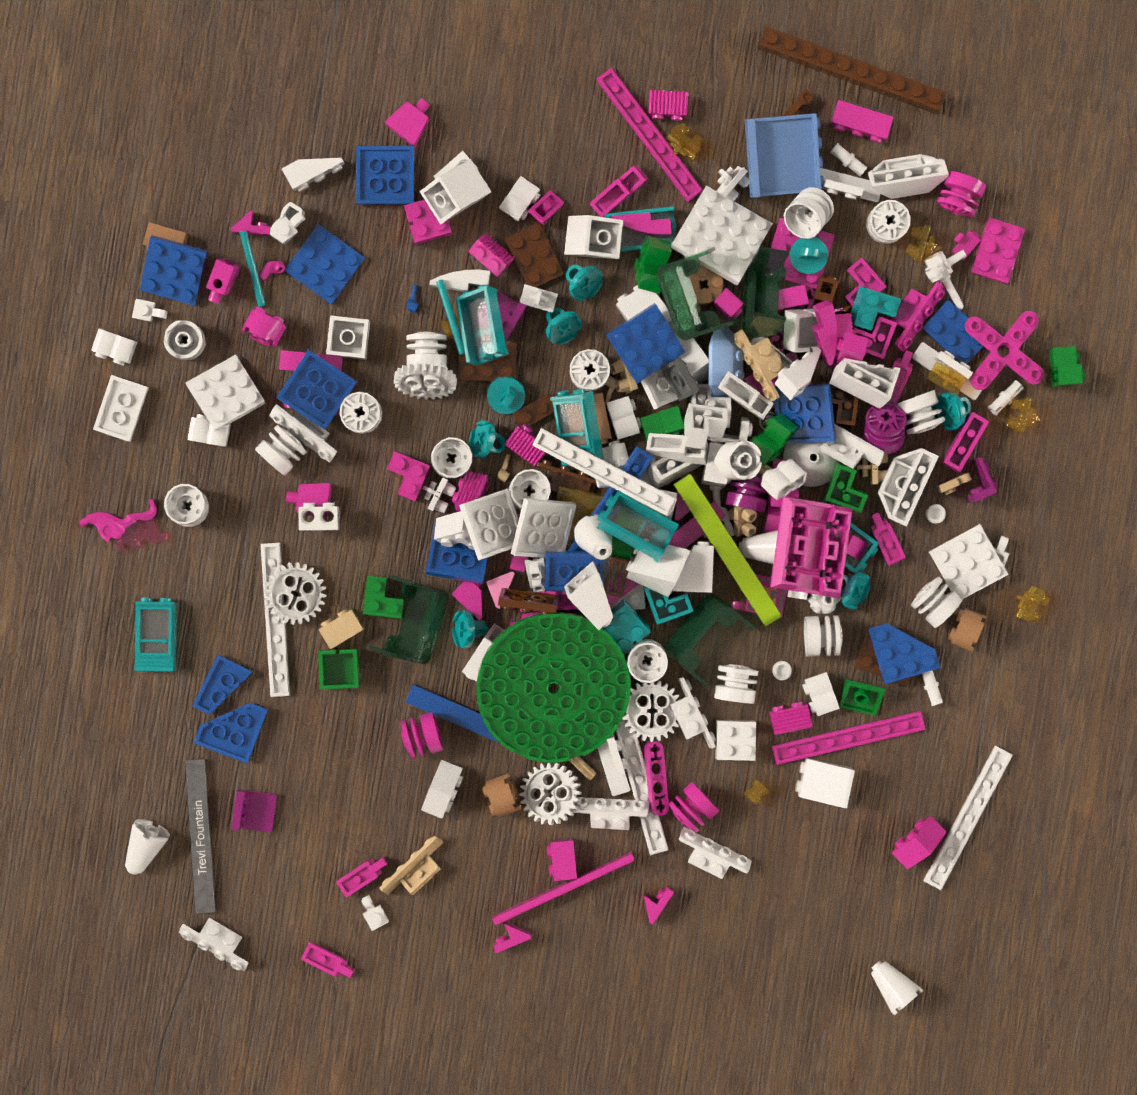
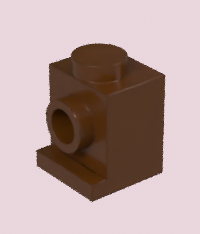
[814,276,841,308]

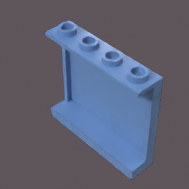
[745,114,824,198]

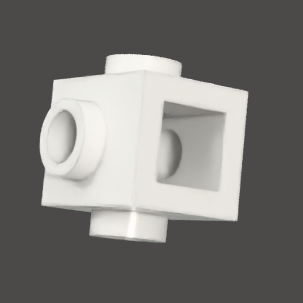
[807,584,842,614]

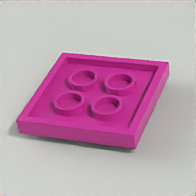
[762,218,835,290]

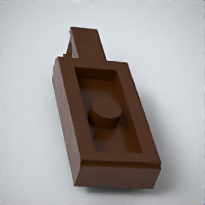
[783,90,814,116]
[512,393,556,427]

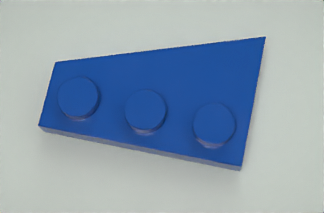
[192,654,253,715]

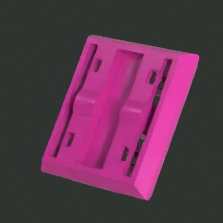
[770,496,852,598]

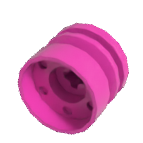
[936,171,986,217]
[401,711,444,759]
[668,782,719,833]

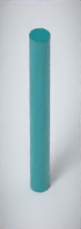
[240,230,266,307]
[436,279,465,355]

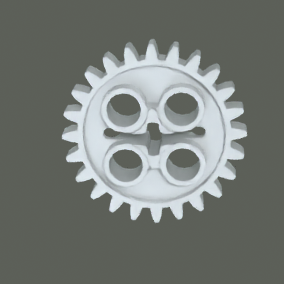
[394,362,457,400]
[263,562,326,625]
[622,680,679,742]
[519,763,582,825]

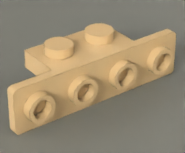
[734,329,785,402]
[379,836,443,895]

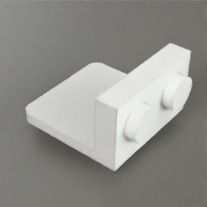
[708,417,753,445]

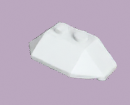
[868,154,949,199]
[878,448,939,526]

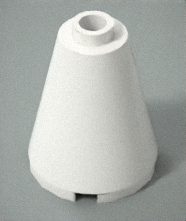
[574,515,612,560]
[739,530,788,567]
[125,819,170,875]
[871,961,923,1015]

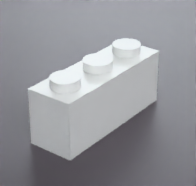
[647,457,701,489]

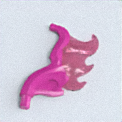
[79,499,168,551]

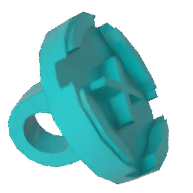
[789,237,828,275]
[566,265,603,302]
[546,308,582,345]
[487,376,525,414]
[933,392,971,431]
[468,420,506,459]
[841,572,870,610]
[452,610,489,648]

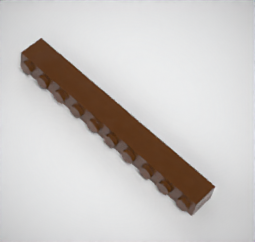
[758,27,947,114]

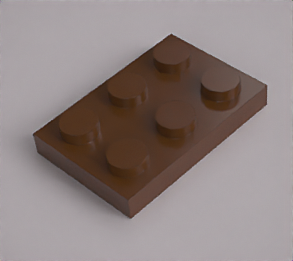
[505,223,564,288]
[459,342,517,381]
[498,588,559,614]
[853,631,912,686]

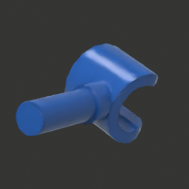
[407,284,419,313]

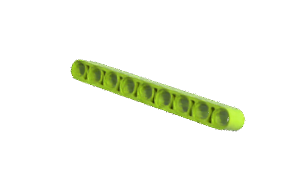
[674,474,781,627]

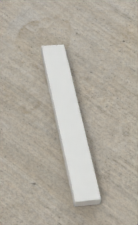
[533,428,677,516]
[261,543,290,697]
[616,713,668,855]
[923,746,1013,890]

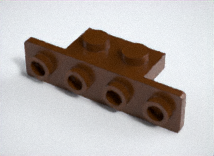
[536,460,609,501]

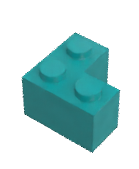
[851,286,901,331]
[644,587,694,625]

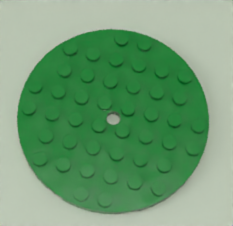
[476,612,631,763]

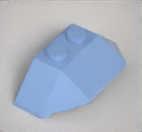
[709,326,744,398]

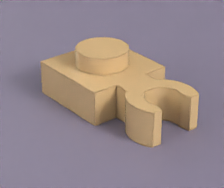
[936,473,972,495]

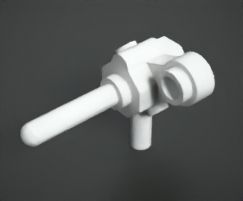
[924,250,967,310]

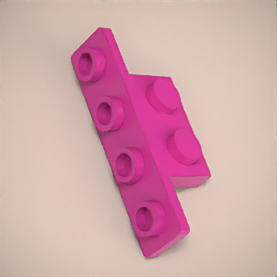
[890,281,946,352]

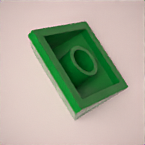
[839,678,885,716]

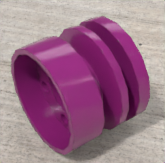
[864,403,907,454]
[725,475,768,513]

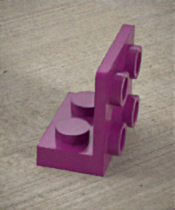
[475,291,527,341]
[967,457,998,503]
[231,789,277,832]

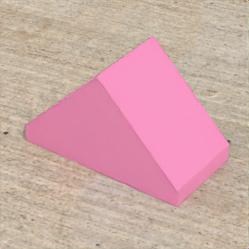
[486,572,515,609]

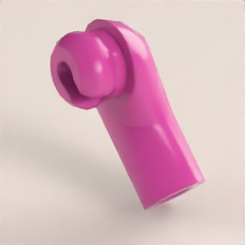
[258,261,285,281]

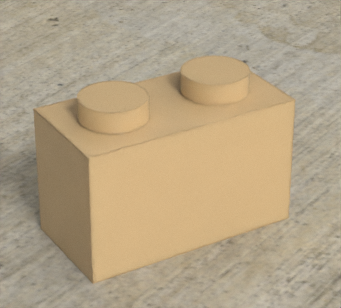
[319,608,365,649]

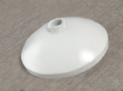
[783,442,840,487]

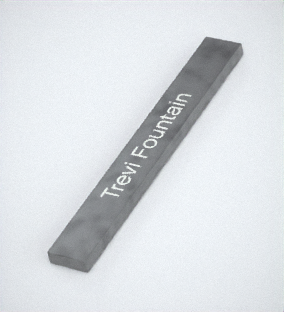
[185,759,216,913]

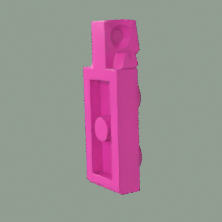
[889,350,913,404]
[870,513,906,566]
[336,857,388,898]
[301,941,355,978]

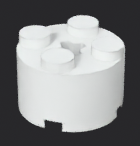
[164,320,206,361]
[715,441,762,480]

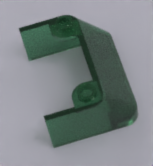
[656,246,740,340]
[741,246,789,339]
[369,575,449,664]
[664,594,756,687]

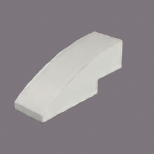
[429,270,491,292]
[718,371,774,419]
[646,433,709,465]

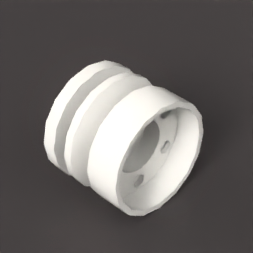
[784,187,834,239]
[866,200,911,244]
[407,332,447,368]
[570,349,610,391]
[896,390,946,435]
[340,392,382,434]
[255,425,307,476]
[431,437,472,478]
[508,469,551,510]
[164,484,209,527]
[911,577,963,628]
[804,615,843,657]
[627,639,668,683]
[714,664,759,704]

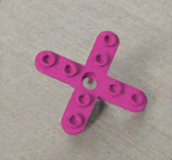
[965,311,1044,390]

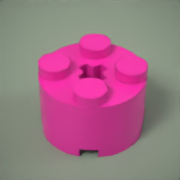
[241,307,286,348]

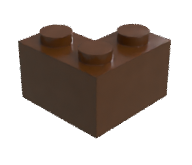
[820,382,859,427]

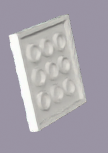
[671,186,773,285]

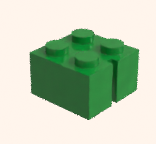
[318,648,360,689]

